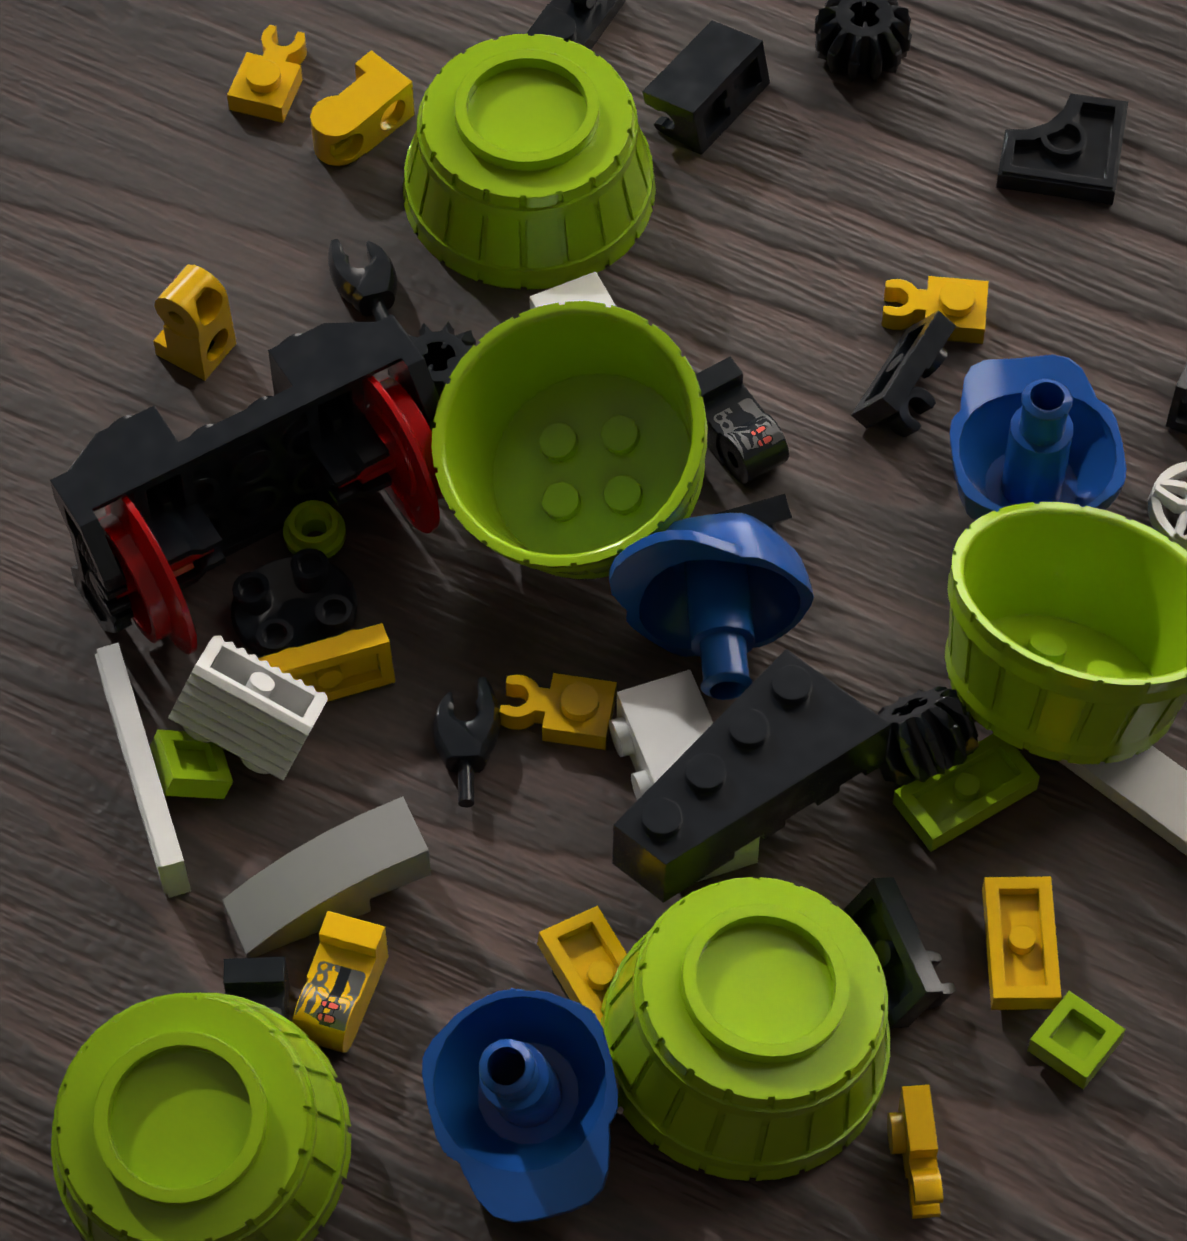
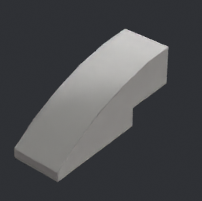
[222,796,431,958]

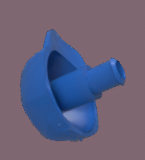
[950,354,1127,521]
[609,513,814,700]
[422,988,618,1223]

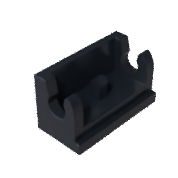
[642,20,770,155]

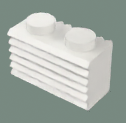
[168,635,328,781]

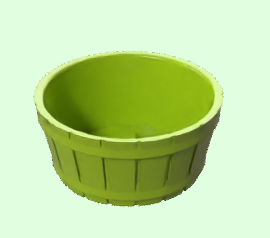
[403,34,656,290]
[431,301,708,579]
[945,502,1187,764]
[600,877,890,1181]
[51,993,352,1241]

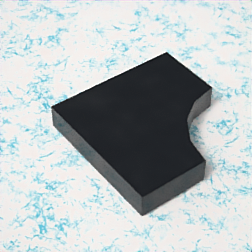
[996,93,1129,205]

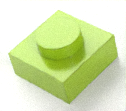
[150,729,233,799]
[1027,991,1125,1090]

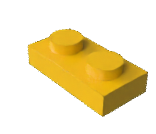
[258,623,395,702]
[982,876,1062,1010]
[537,905,627,1022]

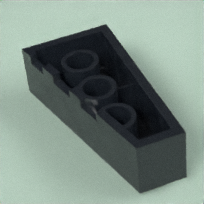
[612,649,891,903]

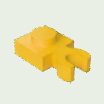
[227,25,307,123]
[881,276,989,344]
[499,673,617,750]
[887,1085,944,1219]

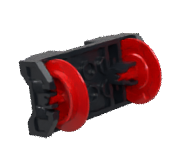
[50,314,444,655]

